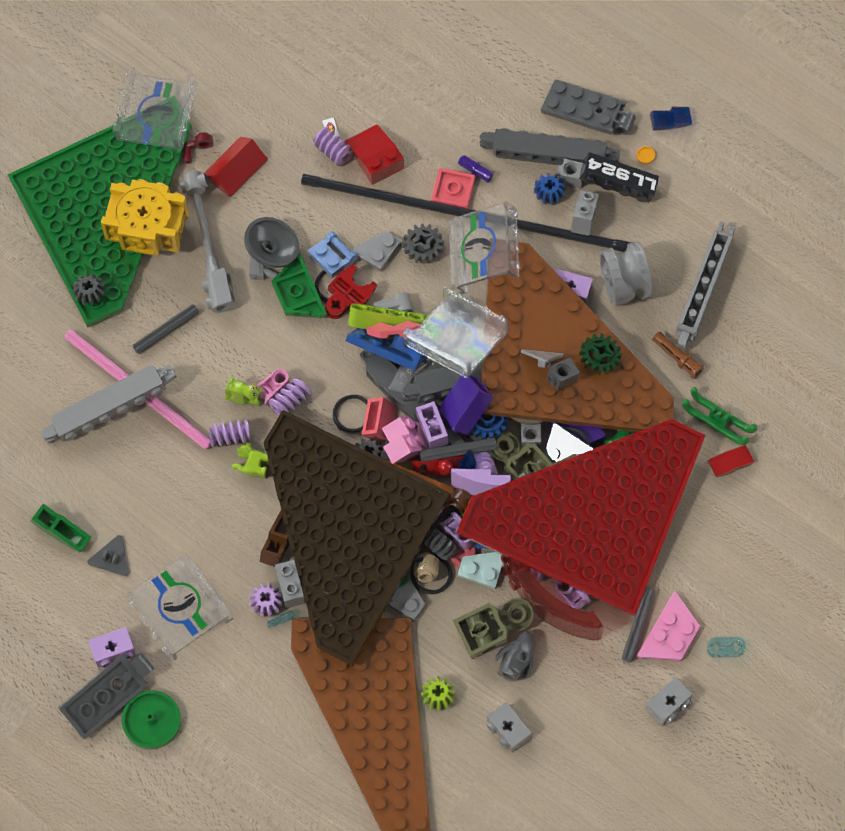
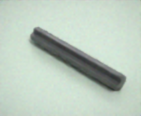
[133,304,199,354]
[420,438,497,462]
[622,587,654,662]

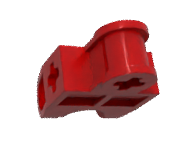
[325,264,378,319]

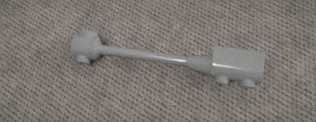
[180,171,237,313]

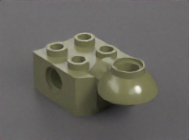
[489,431,552,481]
[453,598,534,659]

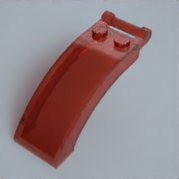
[500,555,603,641]

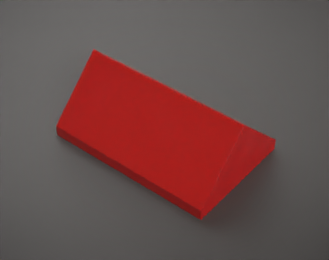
[204,137,268,197]

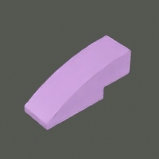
[451,469,511,495]

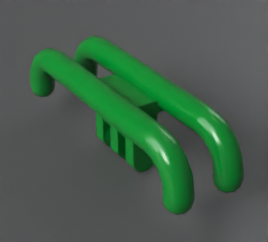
[682,387,758,445]

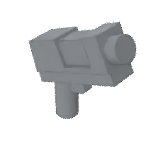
[249,254,278,280]

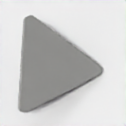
[521,349,563,368]

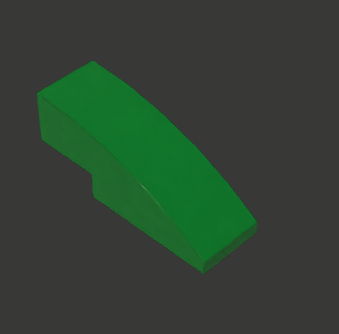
[30,504,91,553]

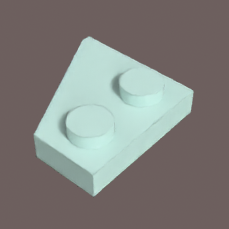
[457,552,505,589]

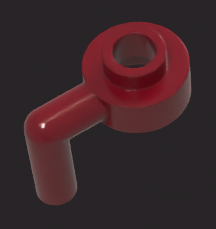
[183,132,213,164]

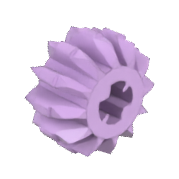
[249,583,283,617]

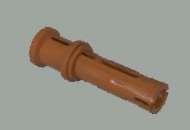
[652,331,704,379]

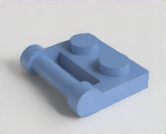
[308,231,358,278]

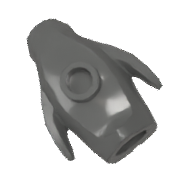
[496,631,534,682]

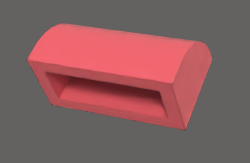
[362,397,397,442]

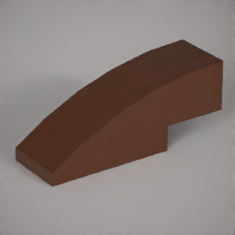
[260,510,289,567]

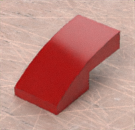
[708,445,754,478]

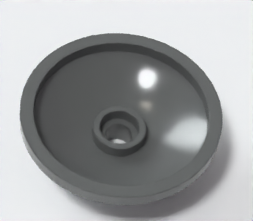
[244,217,299,268]

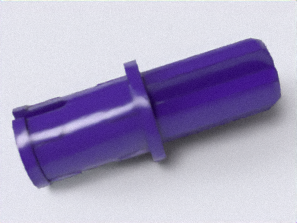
[458,155,494,183]

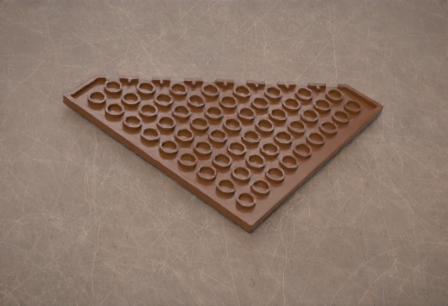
[481,239,674,432]

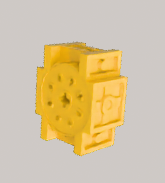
[101,179,189,256]

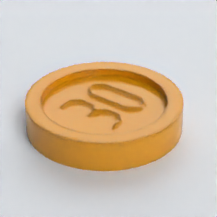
[636,146,655,164]

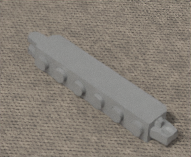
[676,221,736,350]
[41,365,177,443]

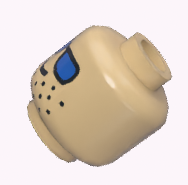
[413,552,439,583]

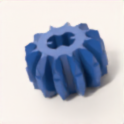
[534,172,566,205]

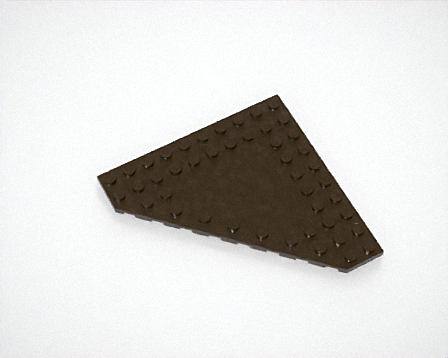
[263,410,451,667]

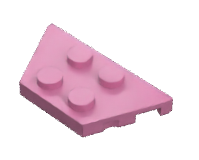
[636,592,700,662]

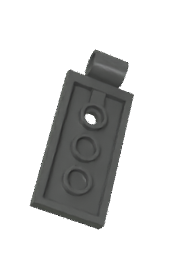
[541,79,636,135]
[58,652,155,739]

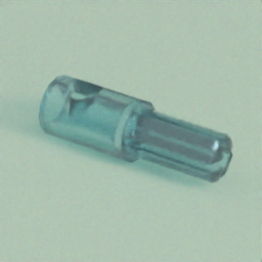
[267,610,295,628]

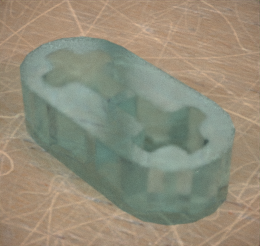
[707,637,746,658]

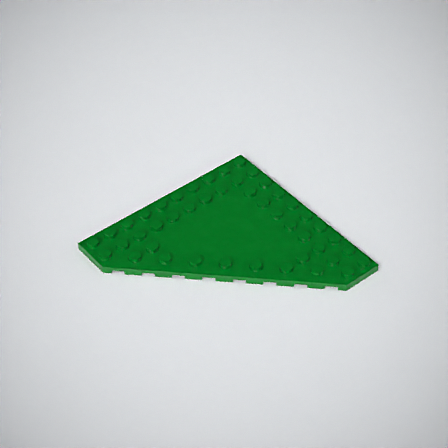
[7,96,192,328]

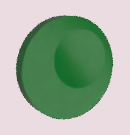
[122,691,181,749]

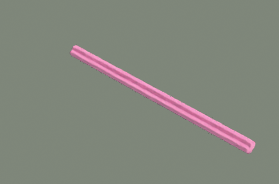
[65,330,211,450]

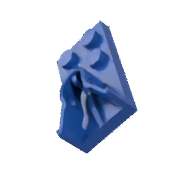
[345,328,432,371]

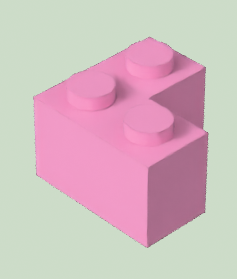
[382,416,426,464]

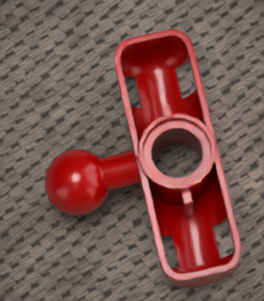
[411,454,470,476]

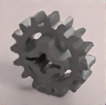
[403,223,444,264]

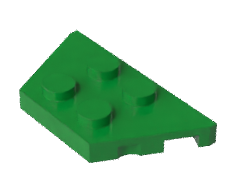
[271,253,327,318]

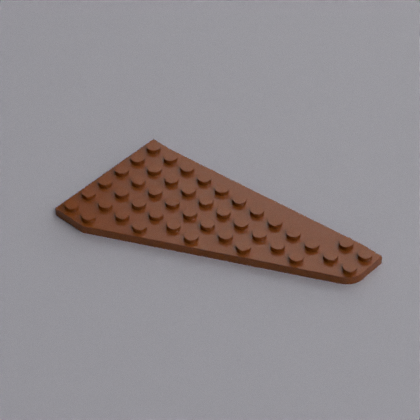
[291,618,430,831]

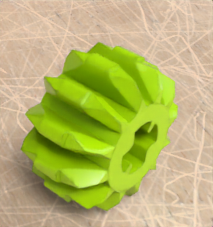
[421,676,455,711]

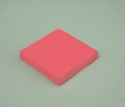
[431,168,476,209]

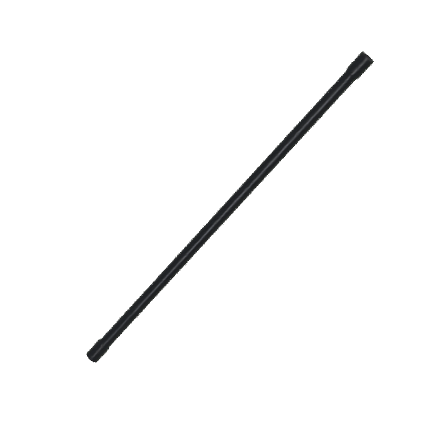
[301,174,632,252]

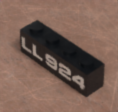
[579,152,659,203]

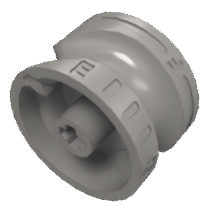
[600,241,652,306]

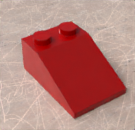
[345,124,404,185]

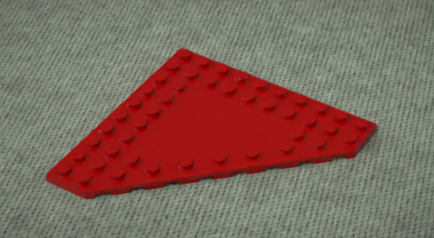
[456,419,706,616]

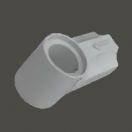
[373,292,414,312]

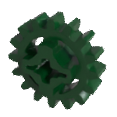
[579,333,622,375]

